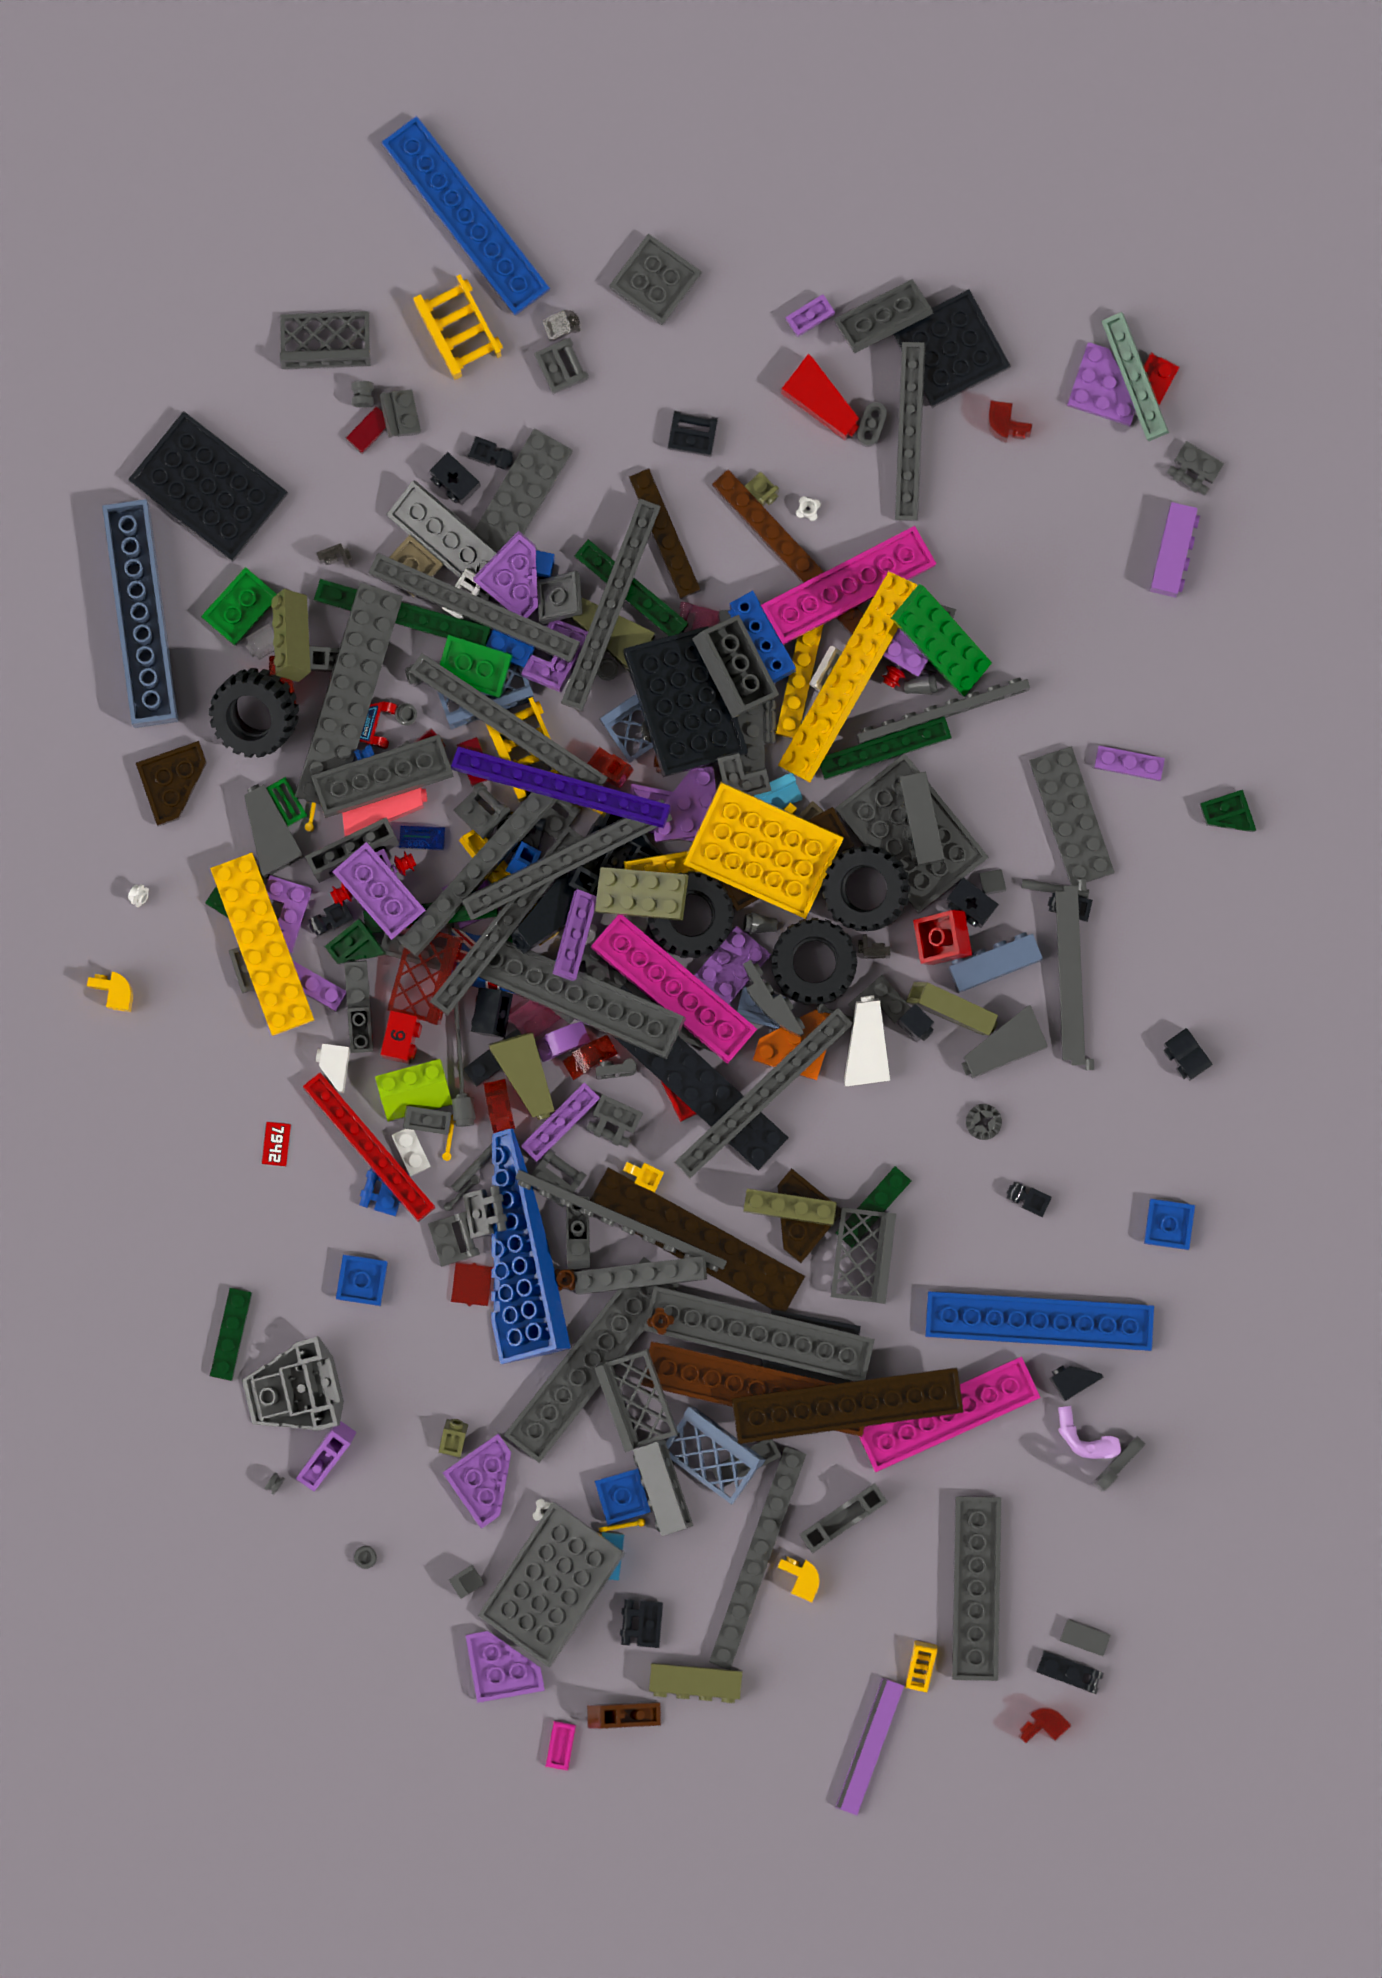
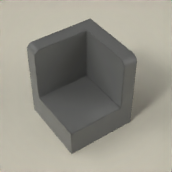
[449,1565,484,1599]

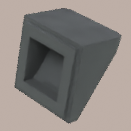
[979,869,1006,895]

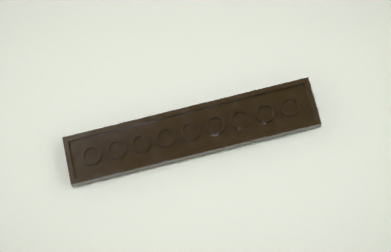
[589,1167,805,1312]
[732,1367,964,1444]

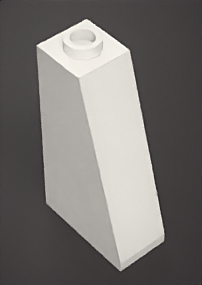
[844,995,890,1086]

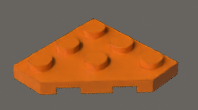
[752,1009,830,1081]

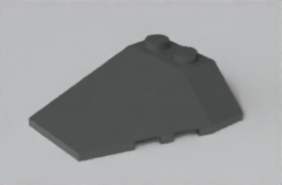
[242,1337,344,1431]

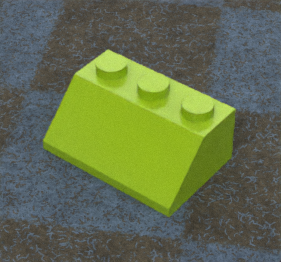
[375,1059,452,1122]

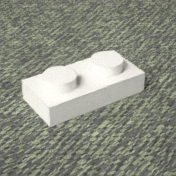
[809,646,842,692]
[392,1129,431,1176]

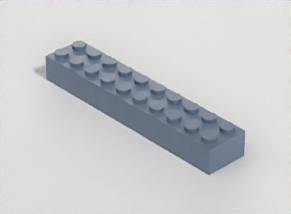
[102,499,179,728]

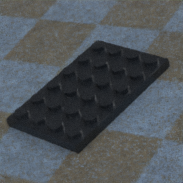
[128,411,288,562]
[623,626,748,777]

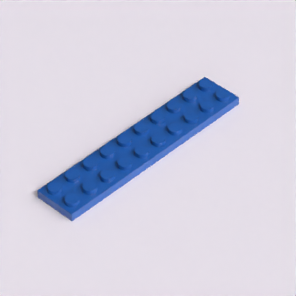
[382,116,550,316]
[925,1292,1154,1351]

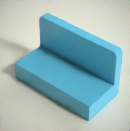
[752,773,803,809]

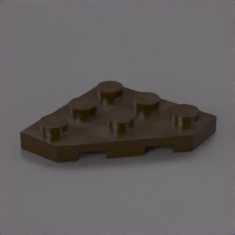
[136,741,207,826]
[777,1168,841,1263]

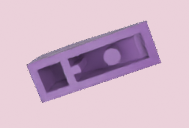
[296,1421,357,1491]

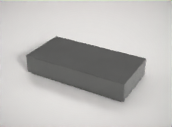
[1060,1619,1111,1657]

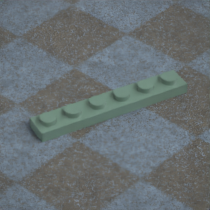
[1102,312,1169,441]

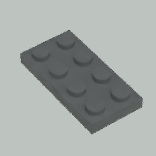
[834,279,933,354]

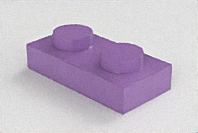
[786,294,835,338]

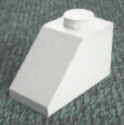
[316,1044,350,1094]

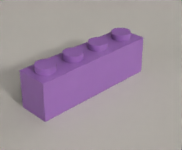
[1150,502,1200,598]

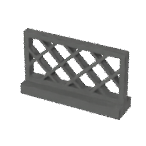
[280,311,371,369]
[831,1207,896,1304]
[595,1349,678,1452]

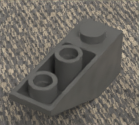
[566,1196,590,1270]

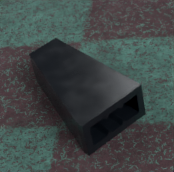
[511,873,576,954]

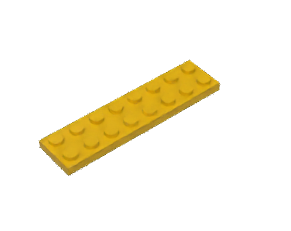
[210,853,315,1036]

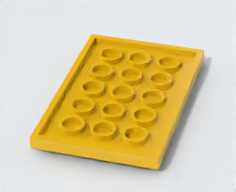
[683,782,844,919]

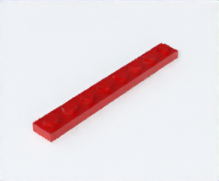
[303,1072,435,1222]

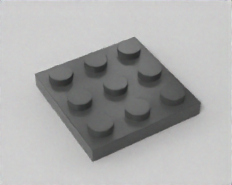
[609,233,702,326]

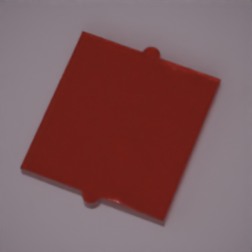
[451,1263,493,1307]

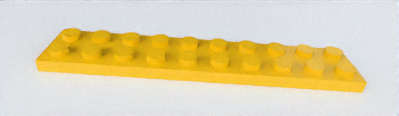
[778,571,918,783]

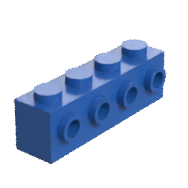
[728,591,796,683]

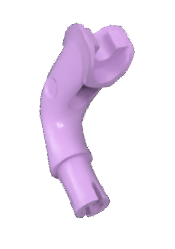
[1058,1406,1121,1459]

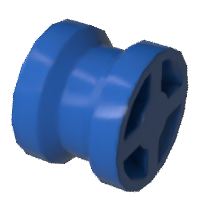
[354,744,375,760]

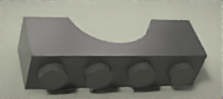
[799,1483,888,1554]

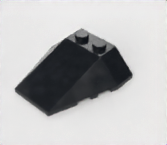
[568,812,663,896]

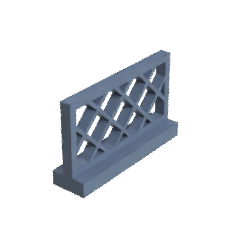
[437,665,535,730]
[599,694,653,763]
[666,1407,766,1504]

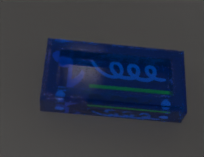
[399,825,445,851]

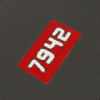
[262,1122,291,1167]

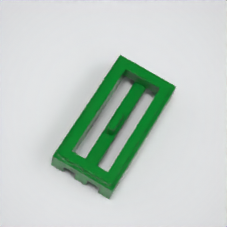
[266,777,307,827]

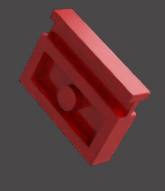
[1144,352,1180,406]

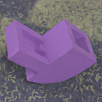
[535,1022,591,1062]

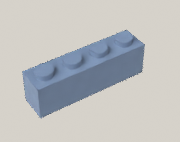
[948,932,1043,993]

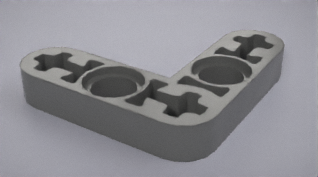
[1092,1436,1146,1491]

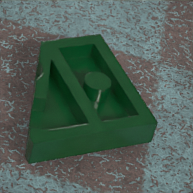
[1199,789,1256,832]
[324,919,386,965]

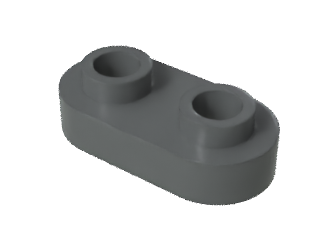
[857,402,887,447]

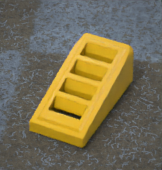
[905,1640,937,1692]

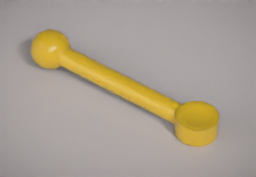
[305,802,316,832]
[442,1114,456,1161]
[598,1518,646,1532]

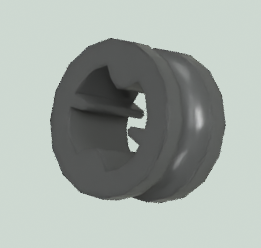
[264,1472,285,1495]

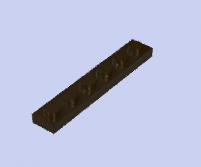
[629,468,701,599]

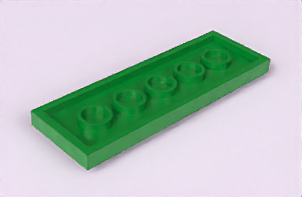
[891,584,992,697]

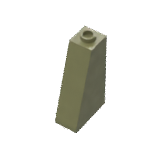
[573,598,655,672]
[906,982,998,1036]
[488,1032,554,1120]

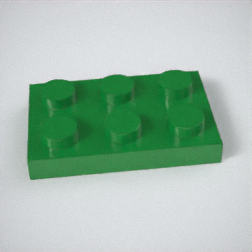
[201,567,277,646]
[439,634,513,697]

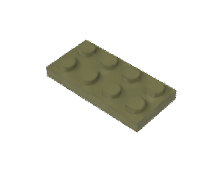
[595,867,688,920]

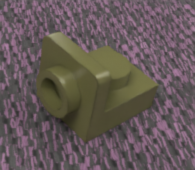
[745,472,779,506]
[439,1419,468,1458]

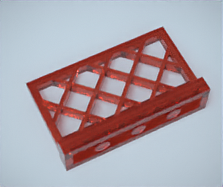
[387,924,464,1025]

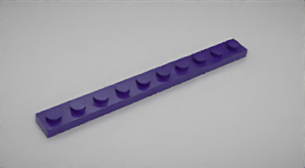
[451,747,671,828]

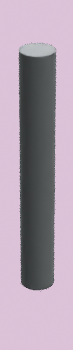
[1021,879,1089,898]
[451,1143,492,1192]

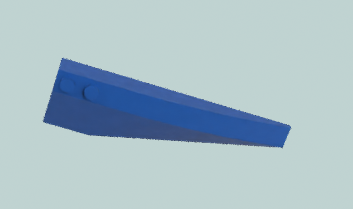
[491,1128,571,1364]

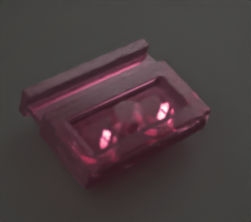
[509,1000,562,1039]

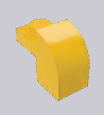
[87,972,133,1012]
[777,1557,819,1603]

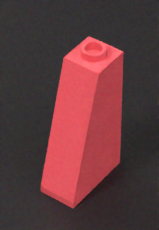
[342,787,427,837]

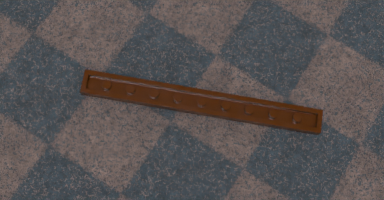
[712,469,864,635]

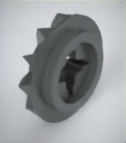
[966,1104,1002,1140]

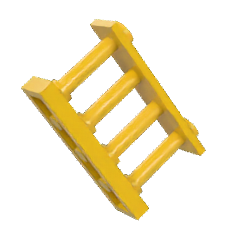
[413,274,503,380]
[485,697,561,802]

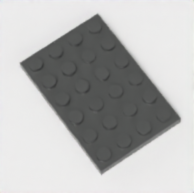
[835,753,989,913]
[478,1502,625,1667]

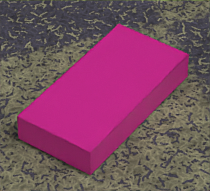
[545,1721,576,1771]

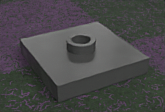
[537,571,583,624]

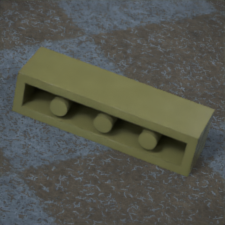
[271,588,311,682]
[743,1189,837,1226]
[649,1663,742,1703]

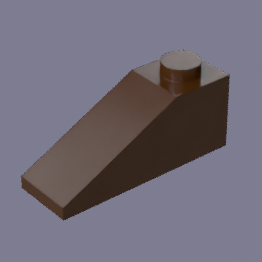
[587,1702,661,1729]

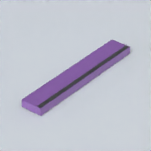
[836,1678,904,1815]

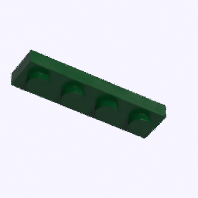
[835,1166,912,1248]
[210,1288,252,1381]

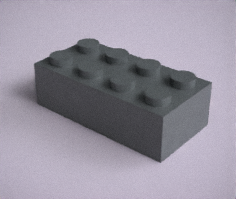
[692,615,779,718]

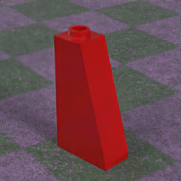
[781,354,859,440]

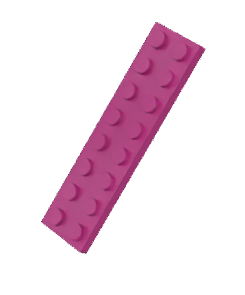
[761,526,936,645]
[590,915,757,1064]
[859,1356,1040,1472]

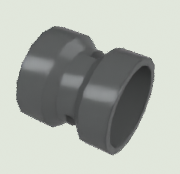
[351,381,374,408]

